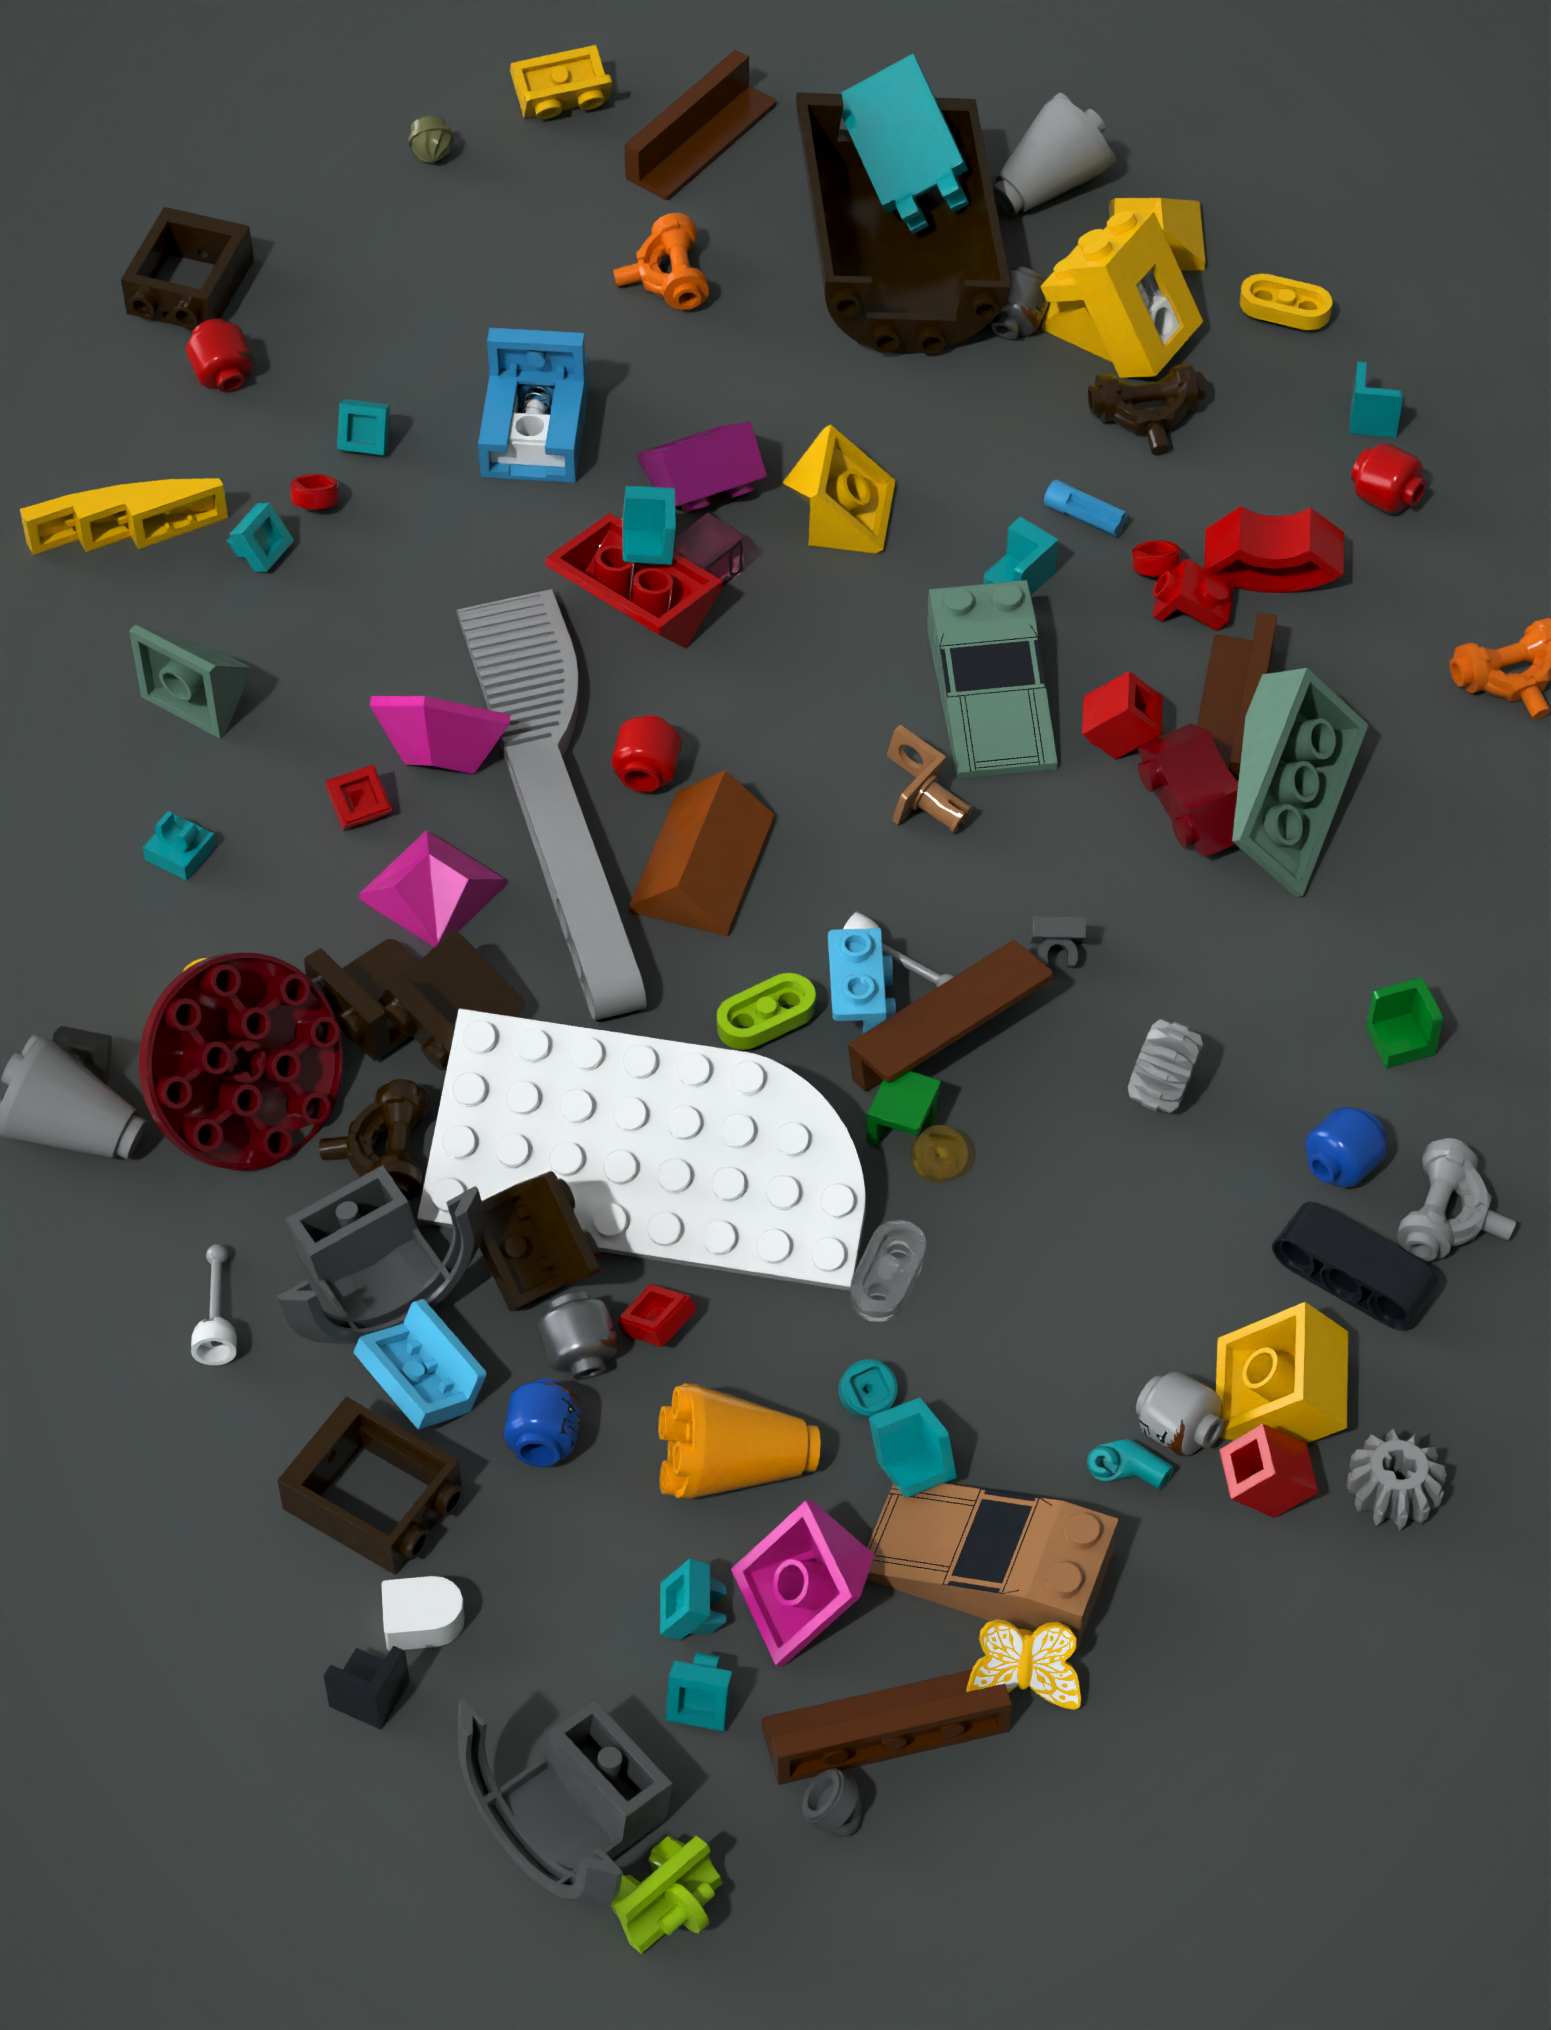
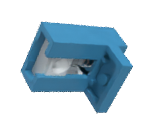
[478,327,590,483]

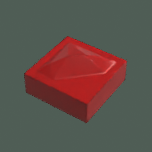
[325,764,392,831]
[616,1283,697,1347]

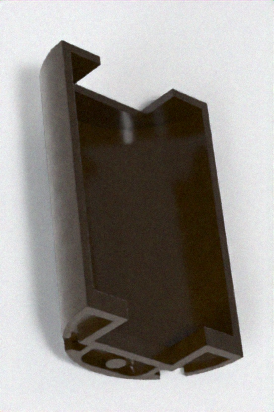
[796,92,1011,354]

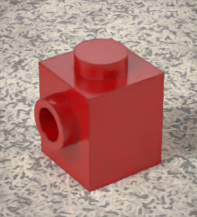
[1082,671,1163,760]
[1219,1424,1319,1518]

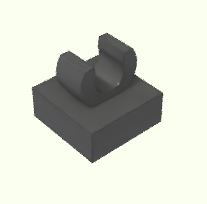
[1030,916,1086,968]

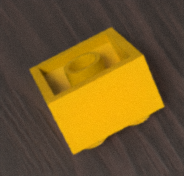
[1216,1302,1348,1444]

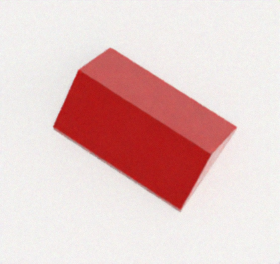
[545,513,723,648]

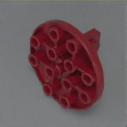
[139,952,343,1170]

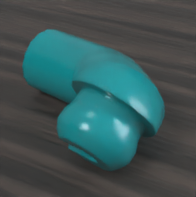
[1087,1439,1175,1491]

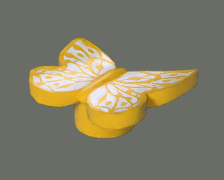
[966,1619,1081,1710]

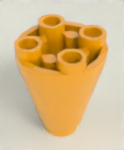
[658,1383,821,1499]

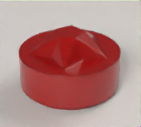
[290,474,339,511]
[1132,540,1181,578]

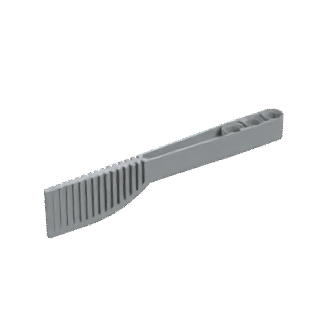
[456,589,646,1021]

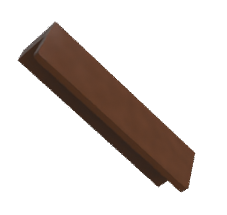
[624,49,776,200]
[1197,612,1277,781]
[848,940,1053,1092]
[762,1670,1012,1785]

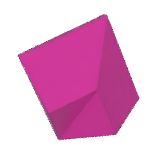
[370,696,511,774]
[359,830,506,947]
[731,1500,875,1666]

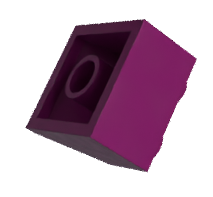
[636,421,767,513]

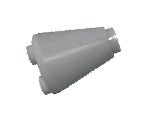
[992,92,1117,216]
[0,1034,147,1160]

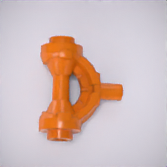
[613,213,709,310]
[1449,618,1551,720]

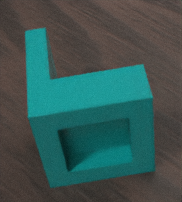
[1349,361,1403,438]
[622,486,676,565]
[983,516,1059,596]
[868,1397,957,1497]

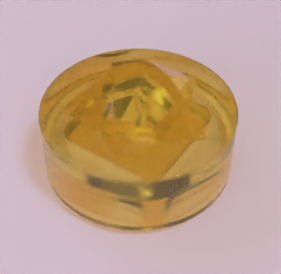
[910,1125,968,1183]

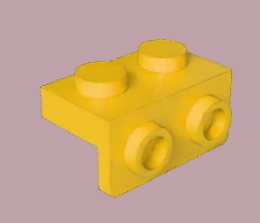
[510,45,613,119]

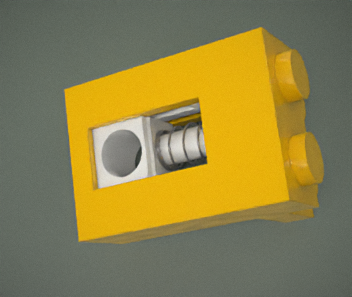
[1040,210,1203,378]

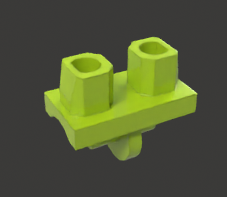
[610,1835,723,1954]

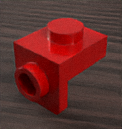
[1153,558,1234,631]

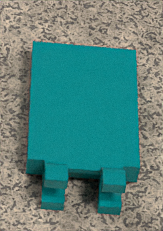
[839,54,970,234]

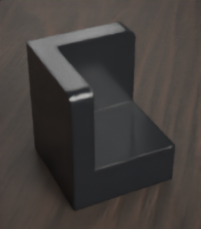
[324,1646,410,1730]

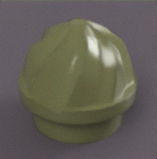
[408,116,453,163]

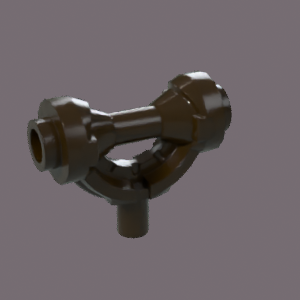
[1088,363,1205,455]
[319,1079,429,1201]

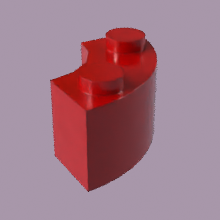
[1204,506,1344,593]

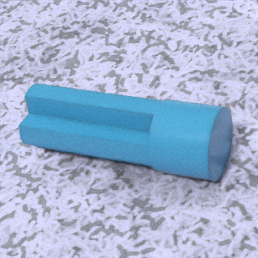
[1044,479,1129,538]

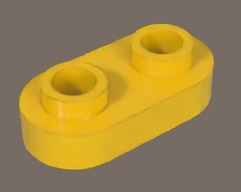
[1239,274,1332,330]

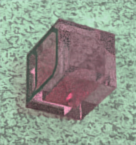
[673,513,744,587]

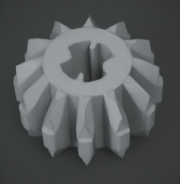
[1127,1019,1203,1114]
[1346,1428,1446,1531]

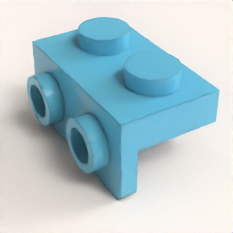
[828,928,896,1034]
[353,1299,486,1430]

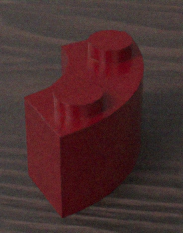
[1137,724,1238,857]

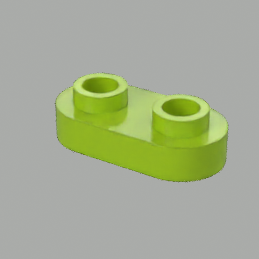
[717,973,816,1050]

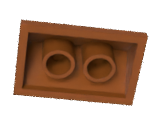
[629,770,775,936]

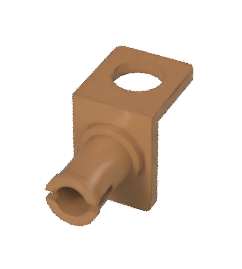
[887,725,973,834]

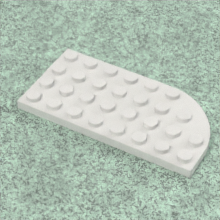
[417,1009,866,1291]

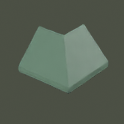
[129,624,252,739]

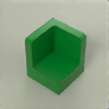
[1365,977,1443,1069]
[866,1071,941,1146]

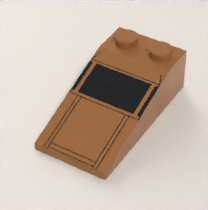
[866,1483,1119,1650]

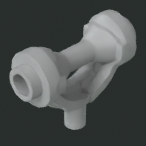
[1397,1138,1516,1261]

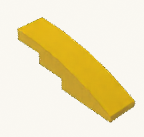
[20,478,228,555]

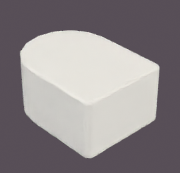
[381,1576,465,1651]

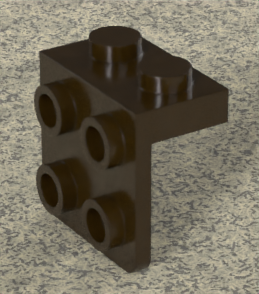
[378,932,525,1071]
[304,939,419,1061]
[479,1171,600,1311]

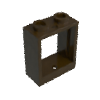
[121,207,254,329]
[277,1396,463,1575]

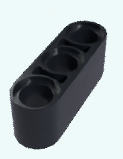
[1272,1201,1439,1330]

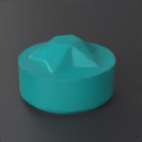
[838,1359,898,1419]

